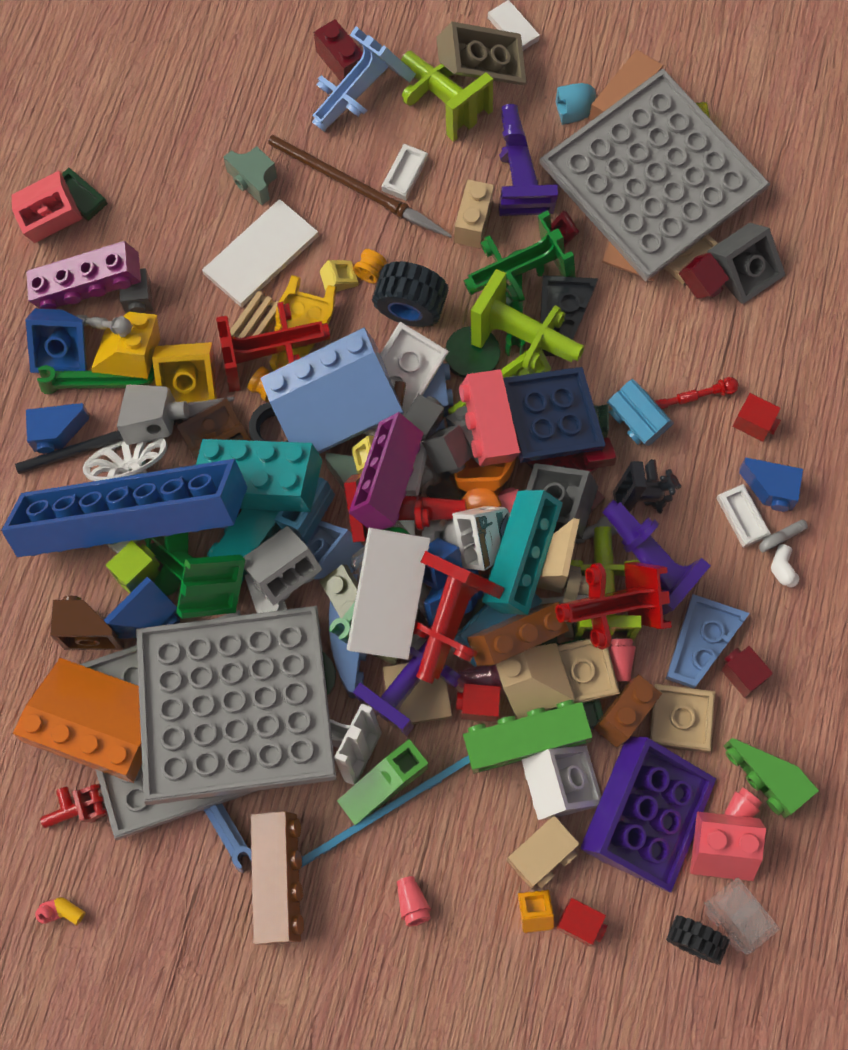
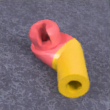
[35,897,86,926]

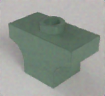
[223,146,277,205]

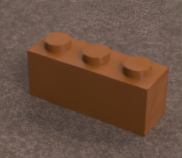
[467,602,569,666]

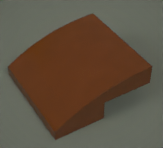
[176,398,251,462]

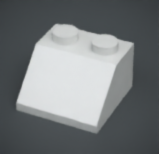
[522,746,602,820]

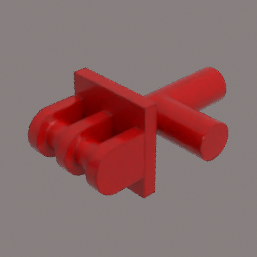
[41,784,108,828]

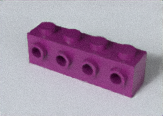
[26,241,141,309]
[349,412,423,530]

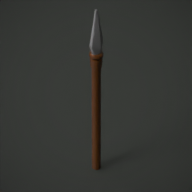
[268,135,452,238]

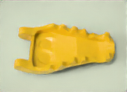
[270,275,337,371]

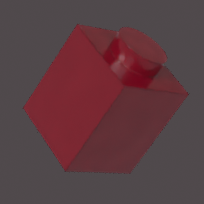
[678,252,729,299]
[721,646,774,698]

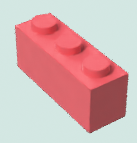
[459,369,520,467]

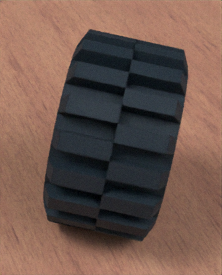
[372,261,449,327]

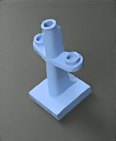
[312,26,416,132]

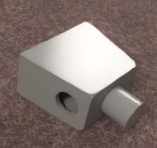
[117,384,189,445]

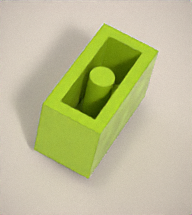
[105,540,160,594]

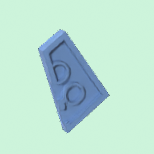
[665,594,750,689]

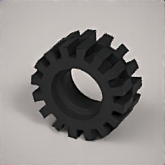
[666,915,730,965]

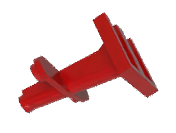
[216,301,330,392]
[344,473,467,543]
[413,551,505,684]
[555,562,672,650]

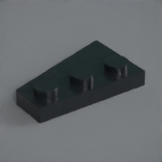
[540,275,598,357]

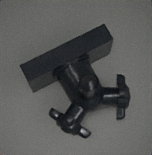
[613,459,682,514]

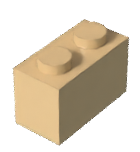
[454,179,494,248]
[506,816,579,889]

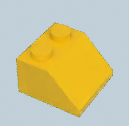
[91,312,160,379]
[152,342,216,403]

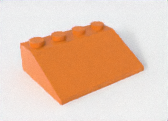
[12,658,142,783]

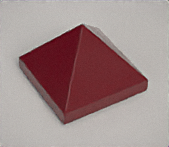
[551,210,579,247]

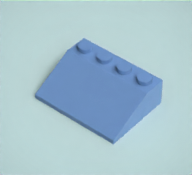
[261,328,404,454]

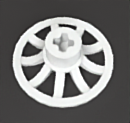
[83,438,167,481]

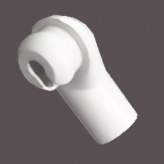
[771,544,800,588]

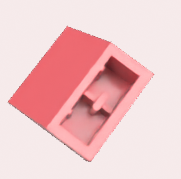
[11,171,83,243]

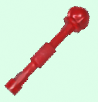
[654,377,739,409]

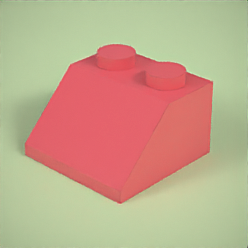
[690,812,766,881]

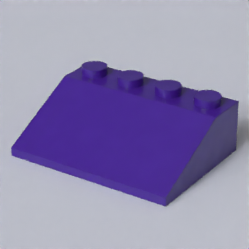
[580,736,716,893]

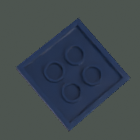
[503,367,606,463]

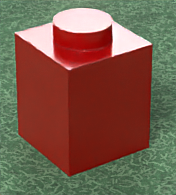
[732,393,781,442]
[456,683,501,722]
[555,898,608,946]

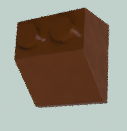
[50,596,124,650]

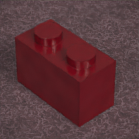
[314,19,363,82]

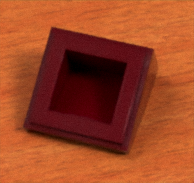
[583,437,617,470]

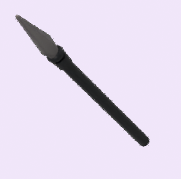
[15,397,235,474]

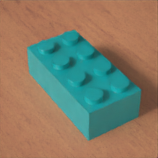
[196,439,322,512]

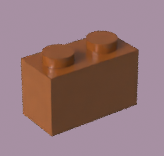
[593,674,662,748]

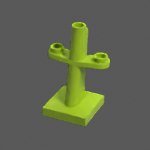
[401,50,493,142]
[471,269,585,371]
[570,526,641,641]

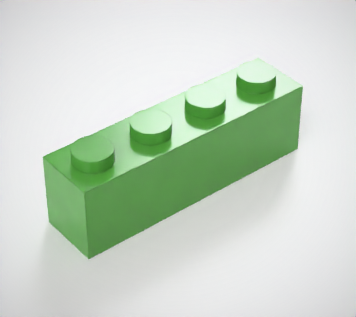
[463,700,593,774]

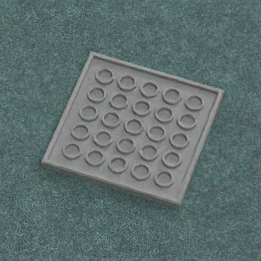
[539,69,770,282]
[136,606,336,805]

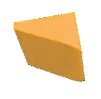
[518,890,554,933]

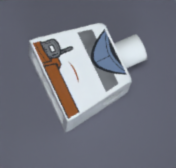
[452,506,510,571]

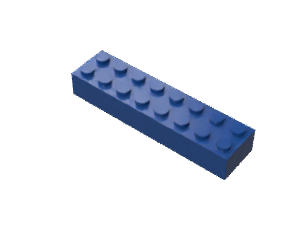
[1,459,248,557]

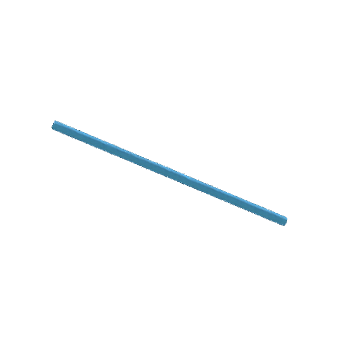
[301,756,470,868]

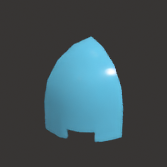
[555,83,597,125]

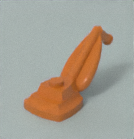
[454,458,517,577]

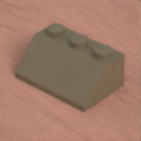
[436,22,526,85]

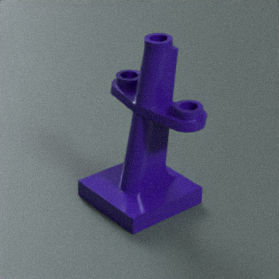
[499,104,558,216]
[602,500,711,615]
[353,637,460,736]

